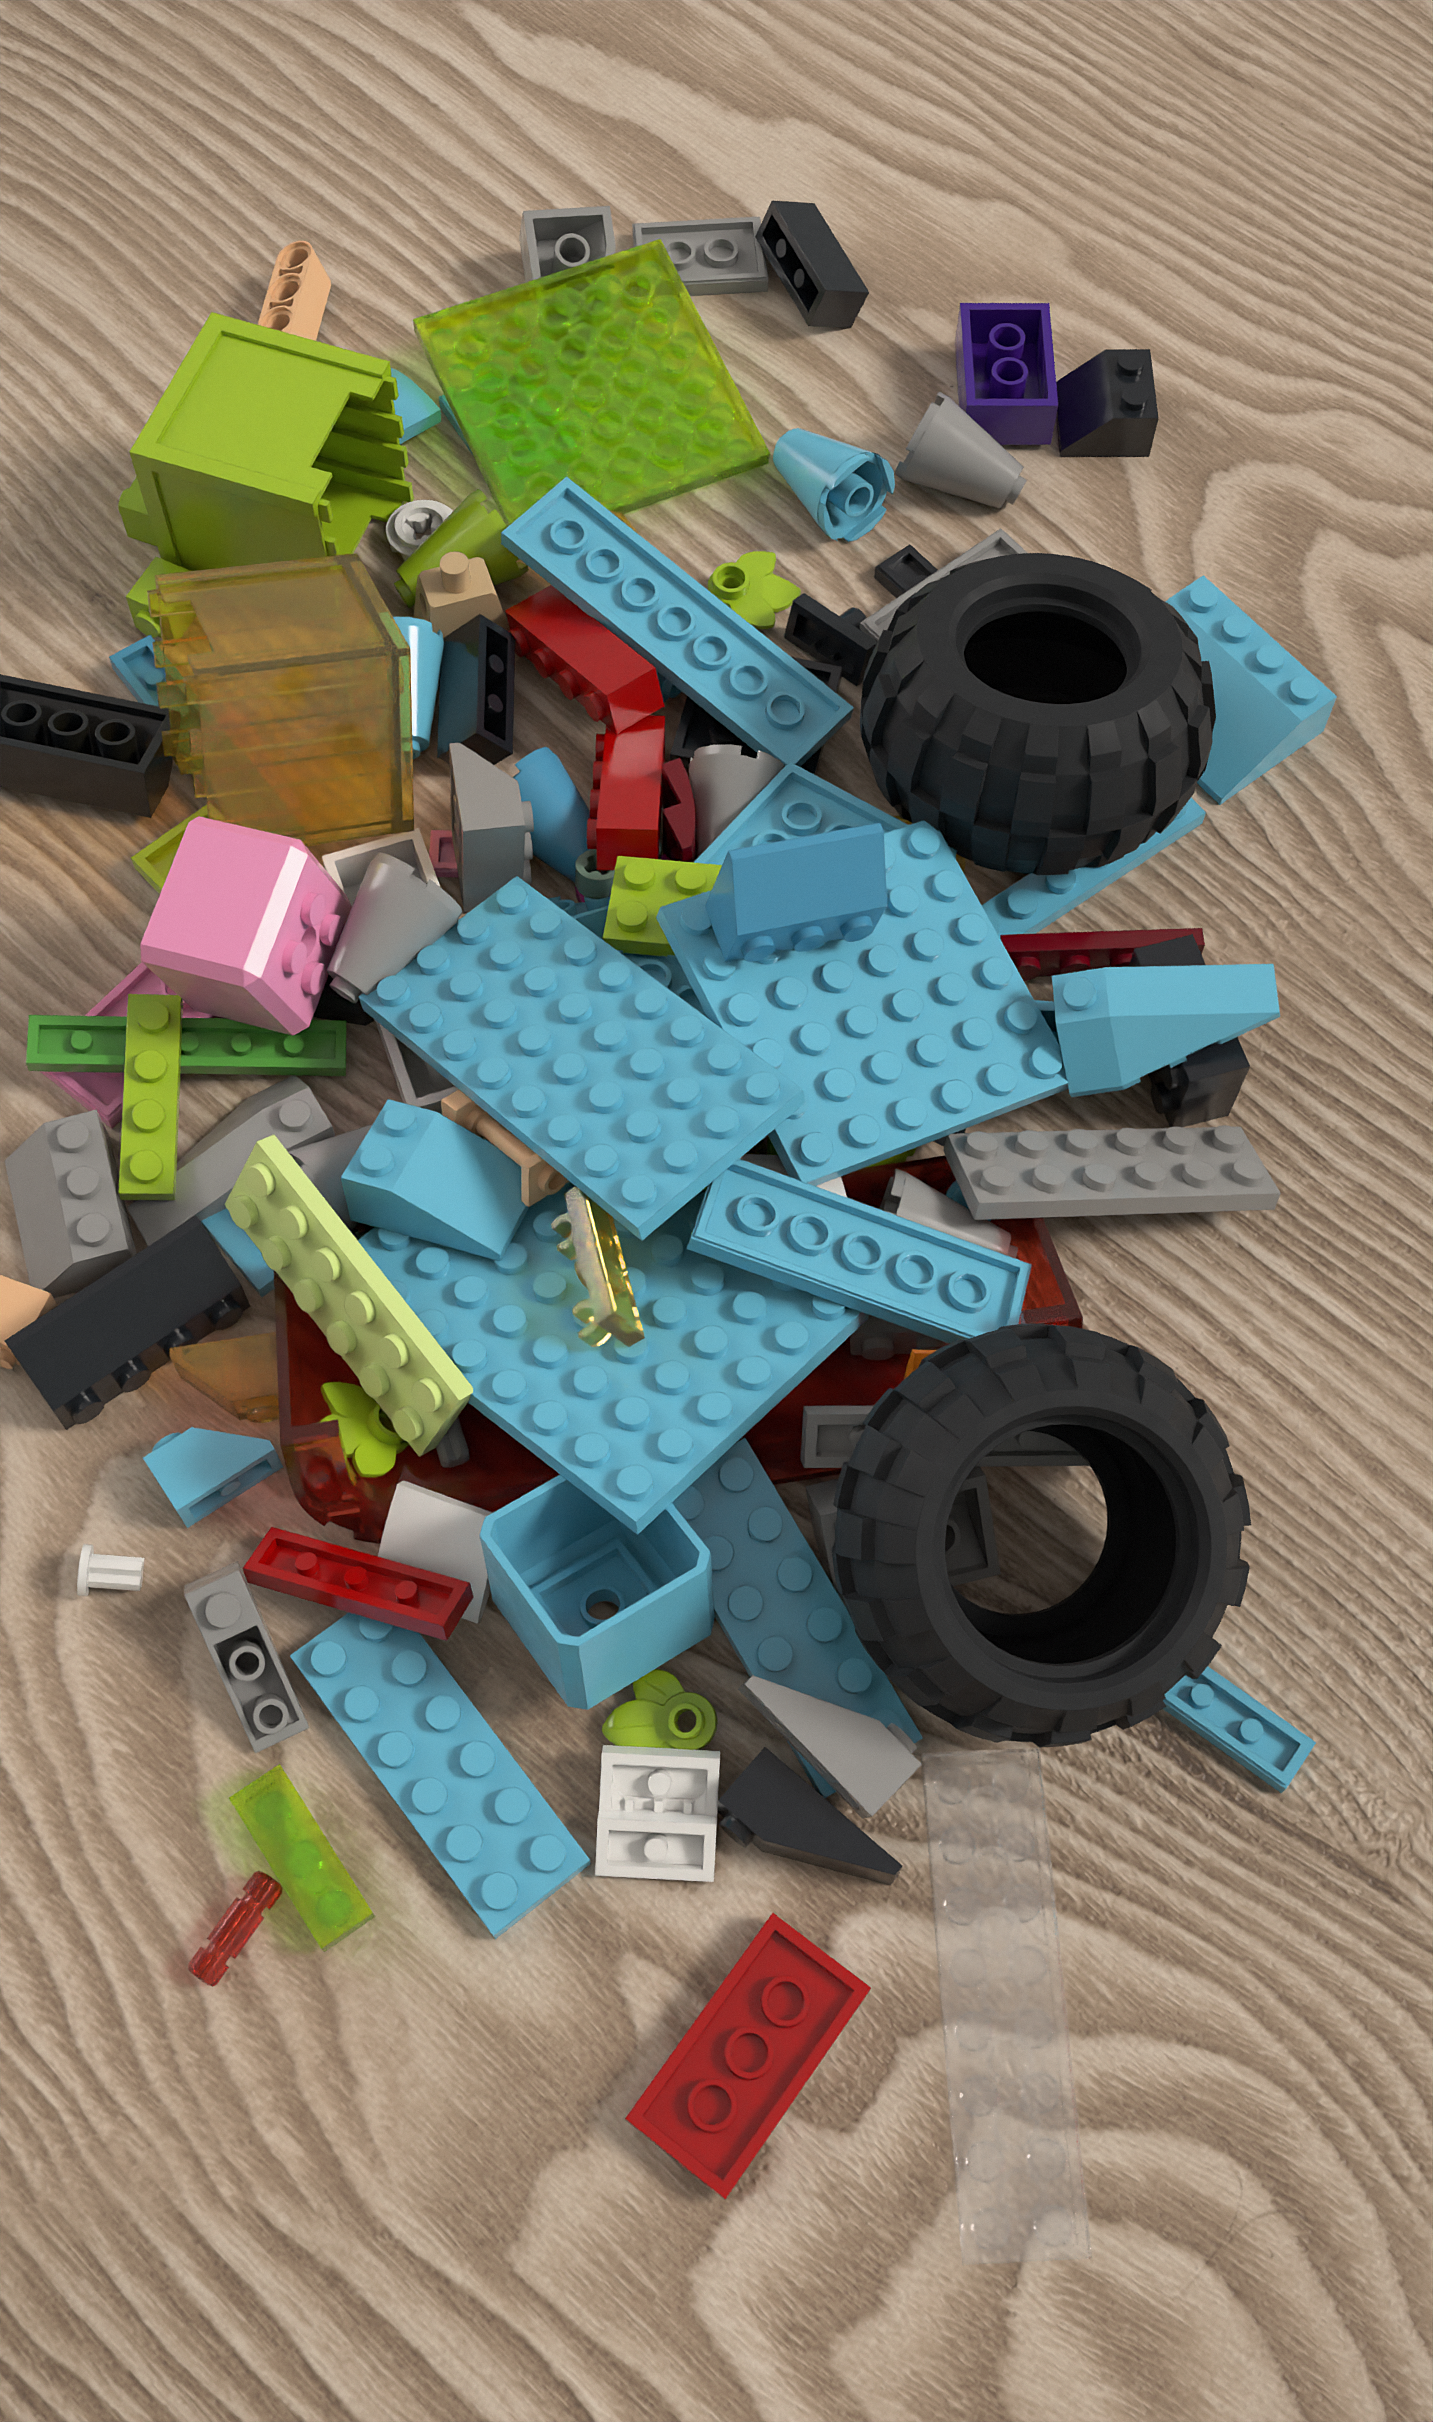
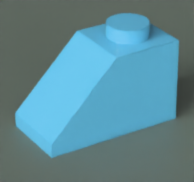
[143,1427,283,1528]

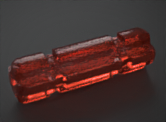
[188,1870,283,1987]

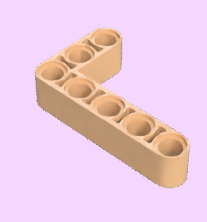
[257,241,331,341]

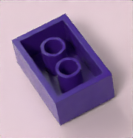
[955,303,1058,445]

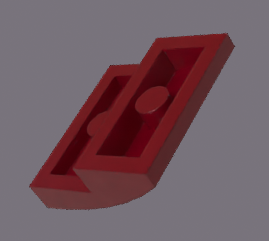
[662,758,695,863]

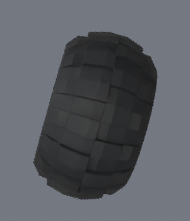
[860,553,1216,875]
[831,1323,1251,1748]

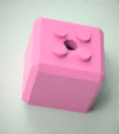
[140,816,352,1036]

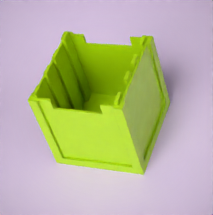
[129,312,414,633]

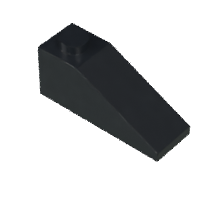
[718,1747,903,1886]

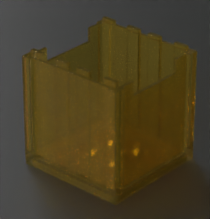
[147,553,414,846]

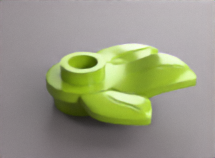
[708,551,801,629]
[311,1382,409,1477]
[602,1669,718,1750]

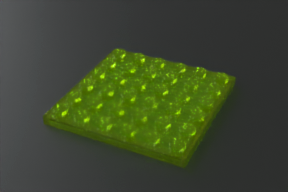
[413,239,770,527]

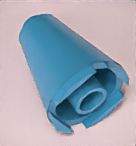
[513,747,591,883]

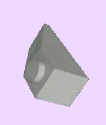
[738,1675,922,1819]

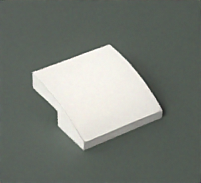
[378,1481,492,1624]
[595,1745,720,1882]

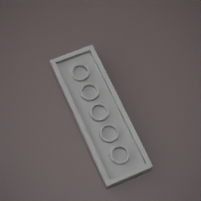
[943,1125,1281,1220]

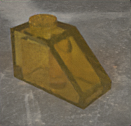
[169,1331,295,1423]

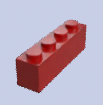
[505,585,664,734]
[587,715,665,870]

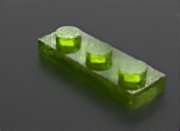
[229,1764,376,1952]

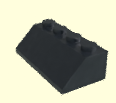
[0,674,181,818]
[5,1216,251,1430]

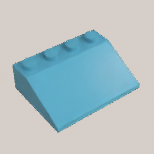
[1166,575,1337,805]

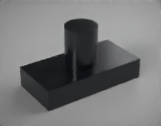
[783,593,878,686]

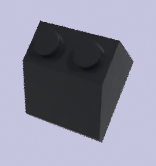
[1056,349,1159,457]

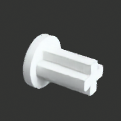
[77,1544,144,1596]

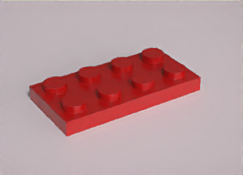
[625,1913,871,2200]

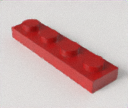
[242,1527,474,1641]

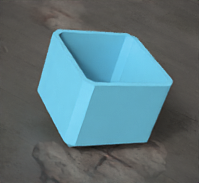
[479,1475,715,1710]

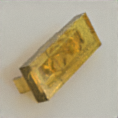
[551,1187,645,1347]

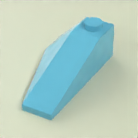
[1052,964,1280,1097]

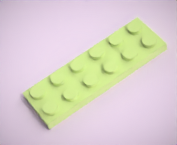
[224,1134,474,1457]

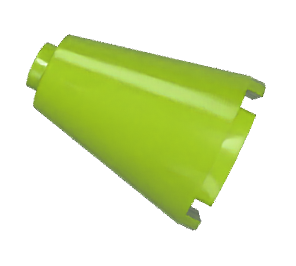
[393,489,529,608]

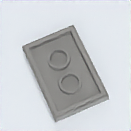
[632,217,768,299]

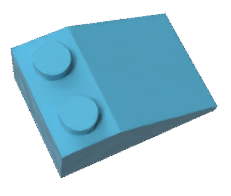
[341,1099,529,1261]

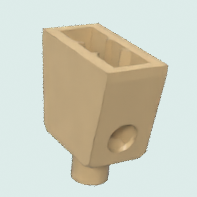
[414,551,510,638]

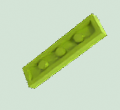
[119,994,183,1200]

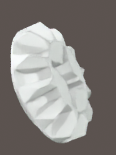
[386,500,453,560]

